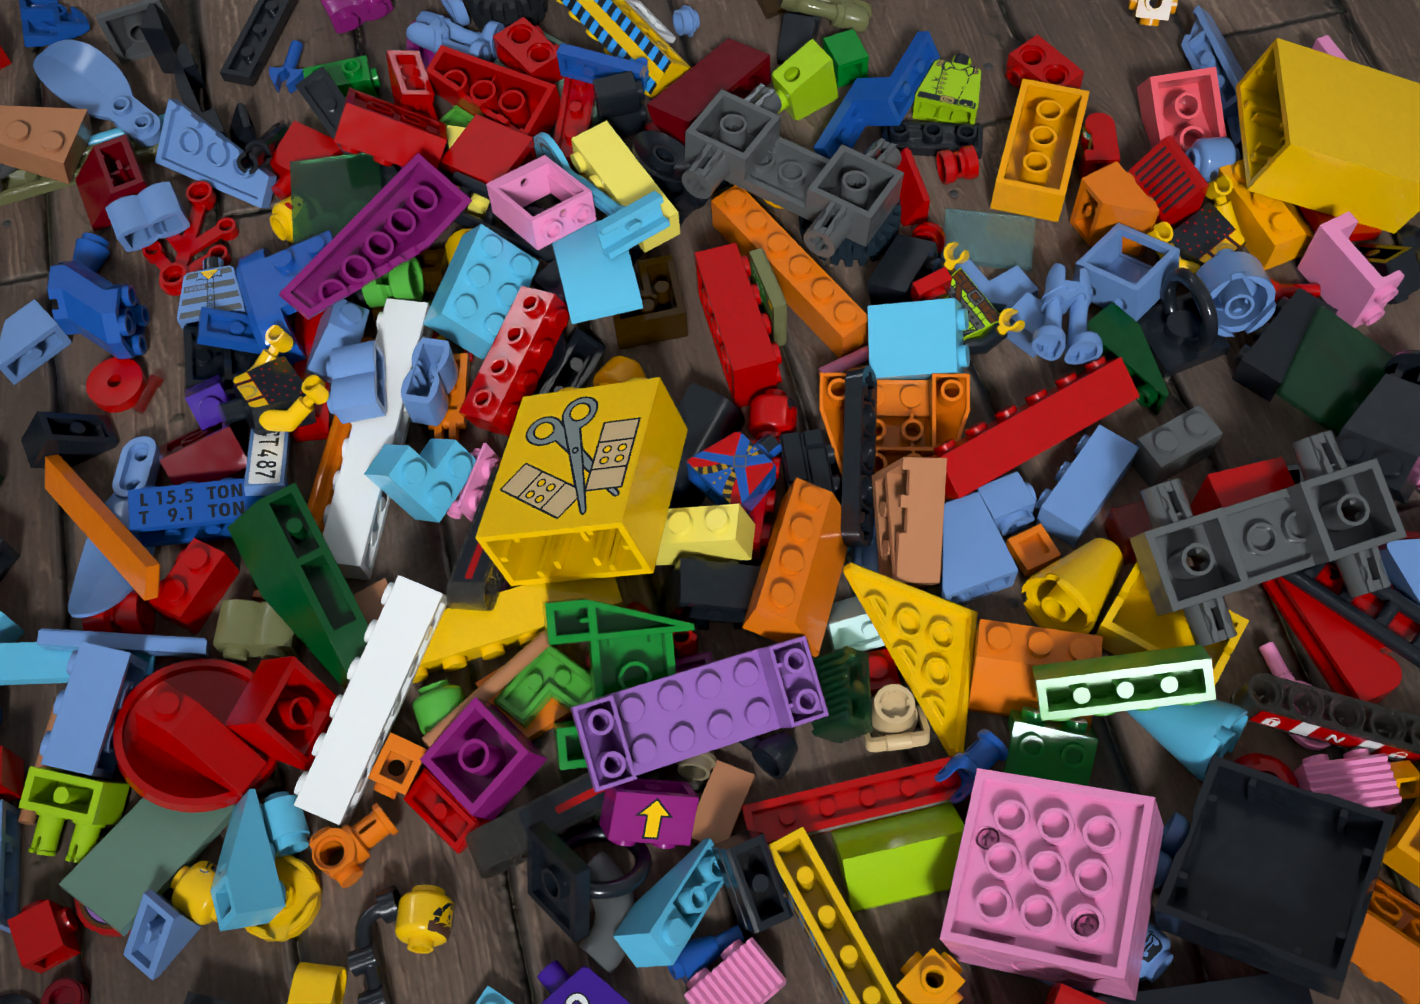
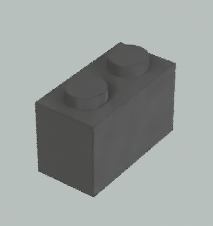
[1132,405,1223,487]

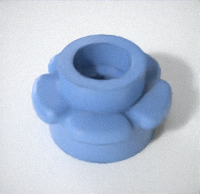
[673,5,700,37]

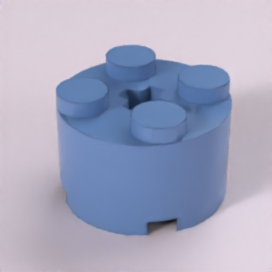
[1191,248,1276,337]

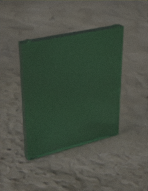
[290,153,382,246]
[1276,305,1393,437]

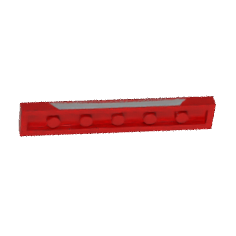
[742,756,972,845]

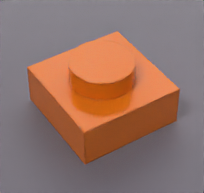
[1006,524,1061,577]

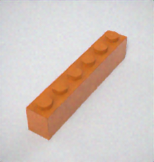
[711,185,869,358]

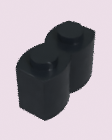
[592,71,647,138]

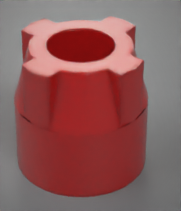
[672,620,698,659]

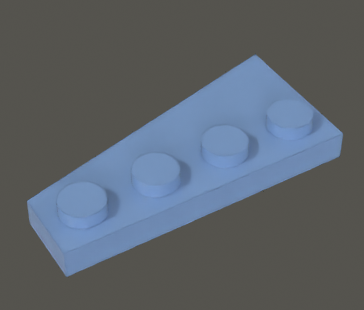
[155,98,277,208]

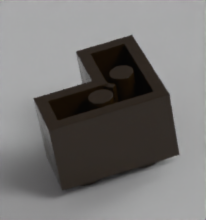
[612,255,688,350]

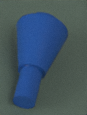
[667,925,744,984]

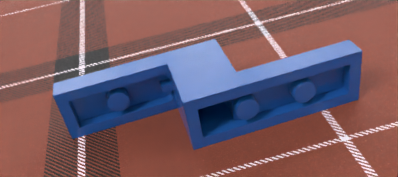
[813,31,940,159]

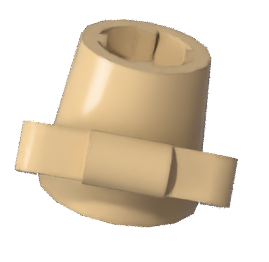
[858,684,930,752]

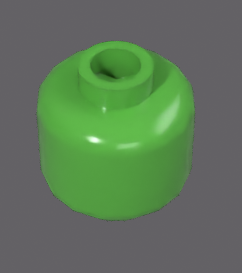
[412,680,466,736]

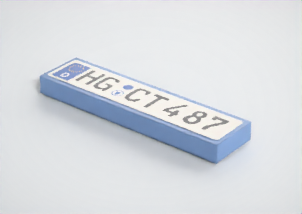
[244,429,291,496]

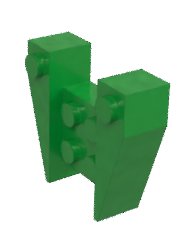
[542,598,695,770]

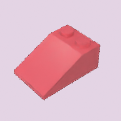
[1137,67,1227,153]

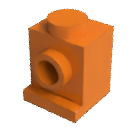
[368,732,428,800]

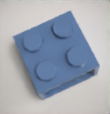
[1075,222,1180,322]

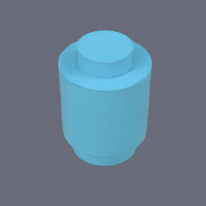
[261,791,310,857]

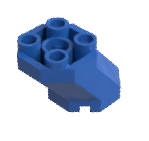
[47,260,150,359]

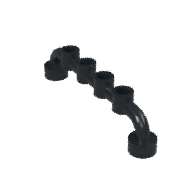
[347,885,402,1004]

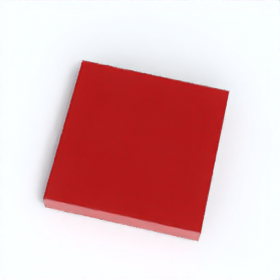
[440,114,535,184]

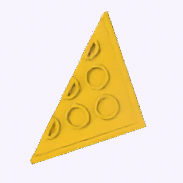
[843,563,978,757]

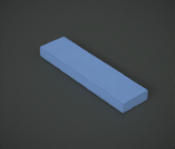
[37,628,211,659]

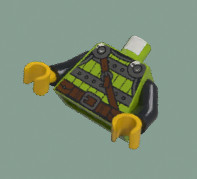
[934,242,1025,355]

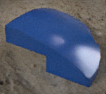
[19,0,90,47]

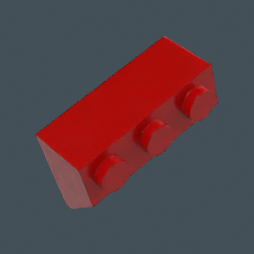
[334,87,447,169]

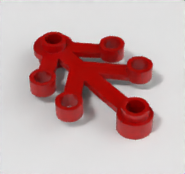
[142,181,239,296]

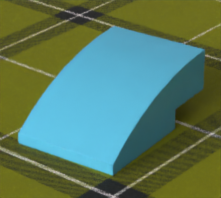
[552,220,643,324]

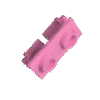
[447,443,501,524]

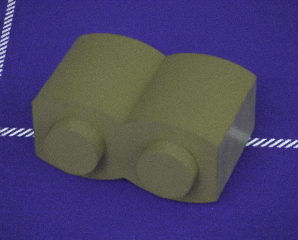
[213,599,301,662]

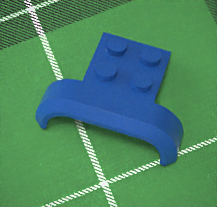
[236,230,334,365]

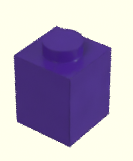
[185,375,232,431]

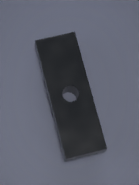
[881,121,983,159]

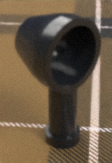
[738,732,798,779]

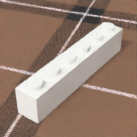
[294,575,450,825]

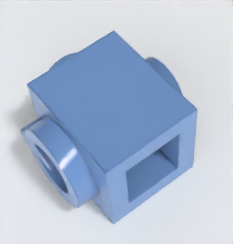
[976,471,1037,536]

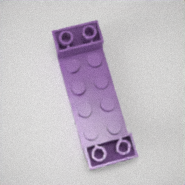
[571,636,829,792]

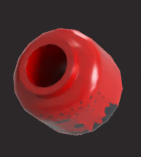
[748,389,797,442]

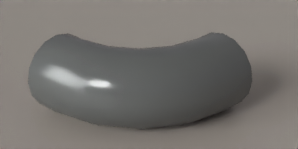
[579,852,636,975]

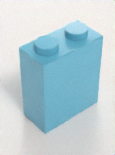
[868,298,970,380]

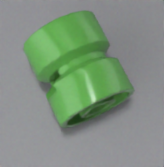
[361,257,424,308]

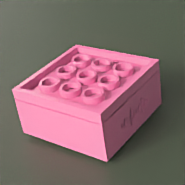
[940,768,1164,1001]

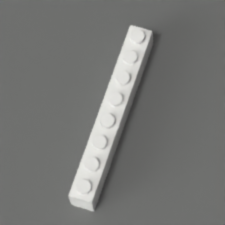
[323,298,433,580]

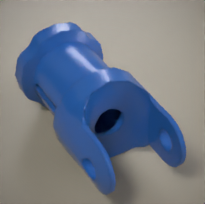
[934,729,1008,804]

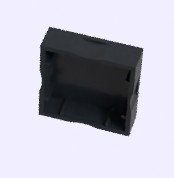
[1155,755,1396,1000]

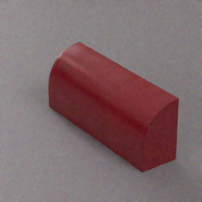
[647,38,771,146]

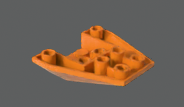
[819,372,970,517]

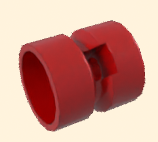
[81,589,155,635]

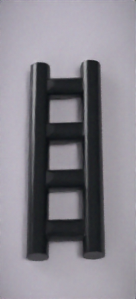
[451,171,556,263]
[1281,560,1420,669]

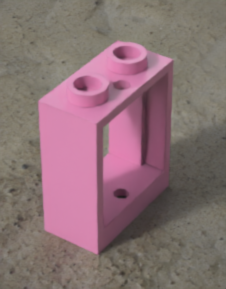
[486,155,597,250]

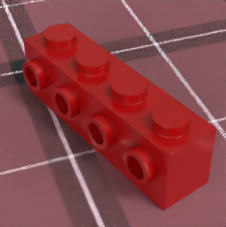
[459,286,570,437]

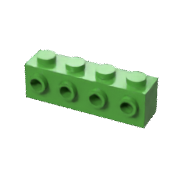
[1032,644,1216,721]

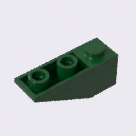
[1087,302,1169,415]

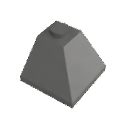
[95,0,182,65]

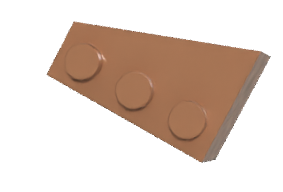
[0,105,93,184]
[871,457,947,589]

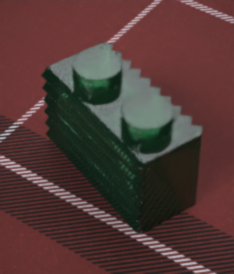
[811,646,873,743]

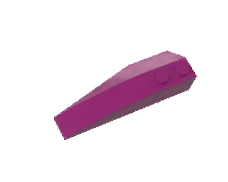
[279,153,472,320]

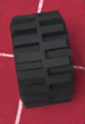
[467,0,548,30]

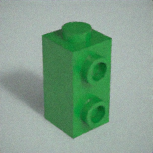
[303,55,381,98]

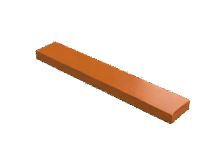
[45,454,161,601]

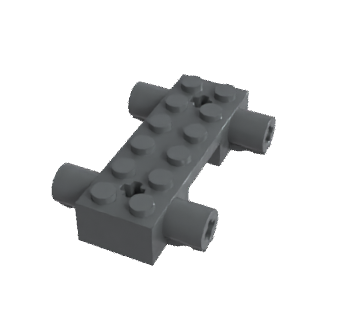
[682,84,904,258]
[1129,430,1407,646]

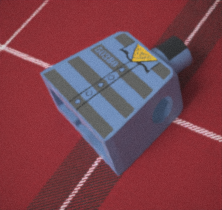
[177,256,247,329]

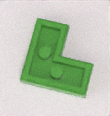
[494,645,593,728]

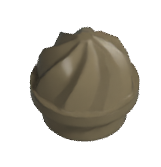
[676,750,716,781]

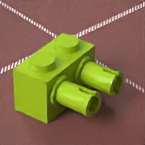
[18,766,130,864]

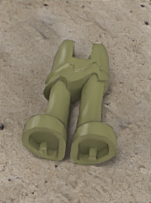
[780,0,872,33]

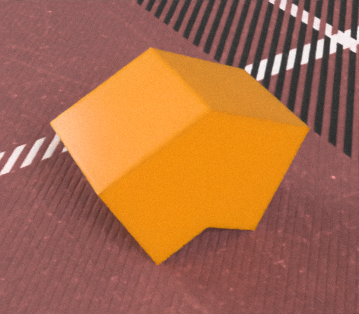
[1390,760,1420,799]

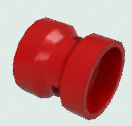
[936,145,979,185]

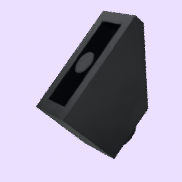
[1355,243,1420,304]
[21,411,118,468]

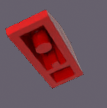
[135,681,267,798]

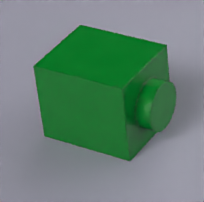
[823,29,869,88]

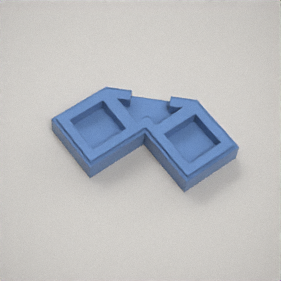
[954,259,1039,311]

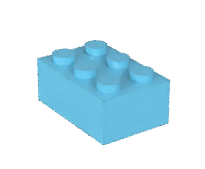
[423,224,539,360]

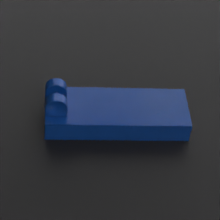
[556,43,649,92]

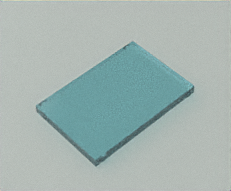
[941,209,1036,272]

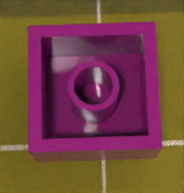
[420,697,548,821]

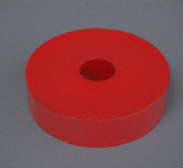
[86,357,148,413]

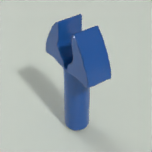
[269,40,304,94]

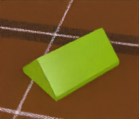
[830,802,965,913]

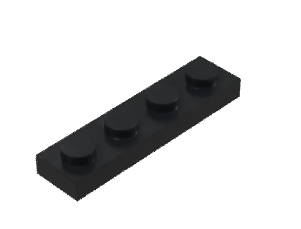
[220,0,297,87]
[295,66,399,197]

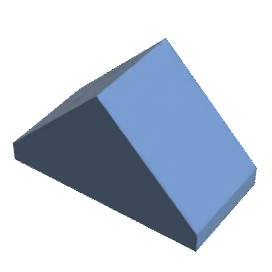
[123,889,201,981]

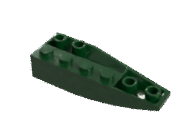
[227,483,369,691]

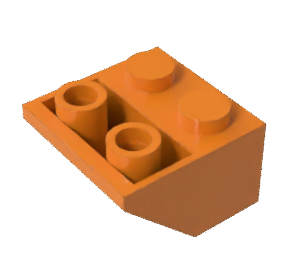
[1069,161,1160,256]

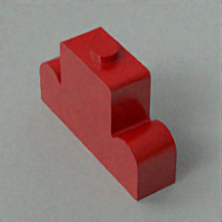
[1262,565,1420,716]

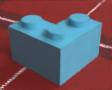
[364,438,476,523]

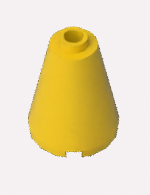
[1022,538,1124,634]

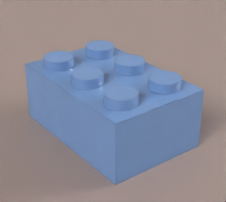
[40,641,149,780]

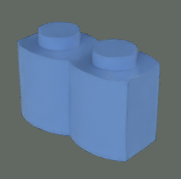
[106,182,190,252]
[401,337,458,426]
[326,340,387,424]

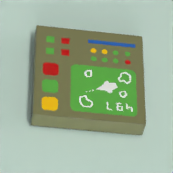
[749,248,787,346]

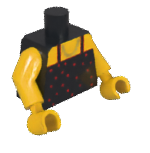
[1147,175,1246,274]
[218,325,329,435]

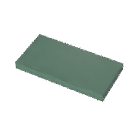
[59,798,237,937]

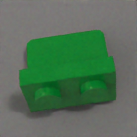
[1003,707,1099,786]

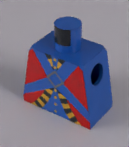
[686,432,782,515]

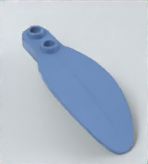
[33,39,163,147]
[68,436,161,618]

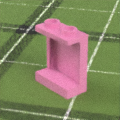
[1297,211,1405,330]

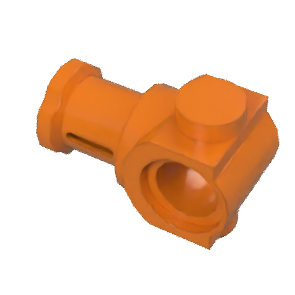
[309,802,399,888]

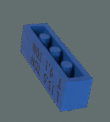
[128,478,288,548]

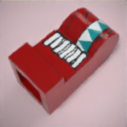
[1079,112,1120,180]

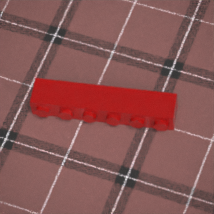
[927,356,1140,500]

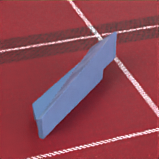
[1181,5,1245,148]

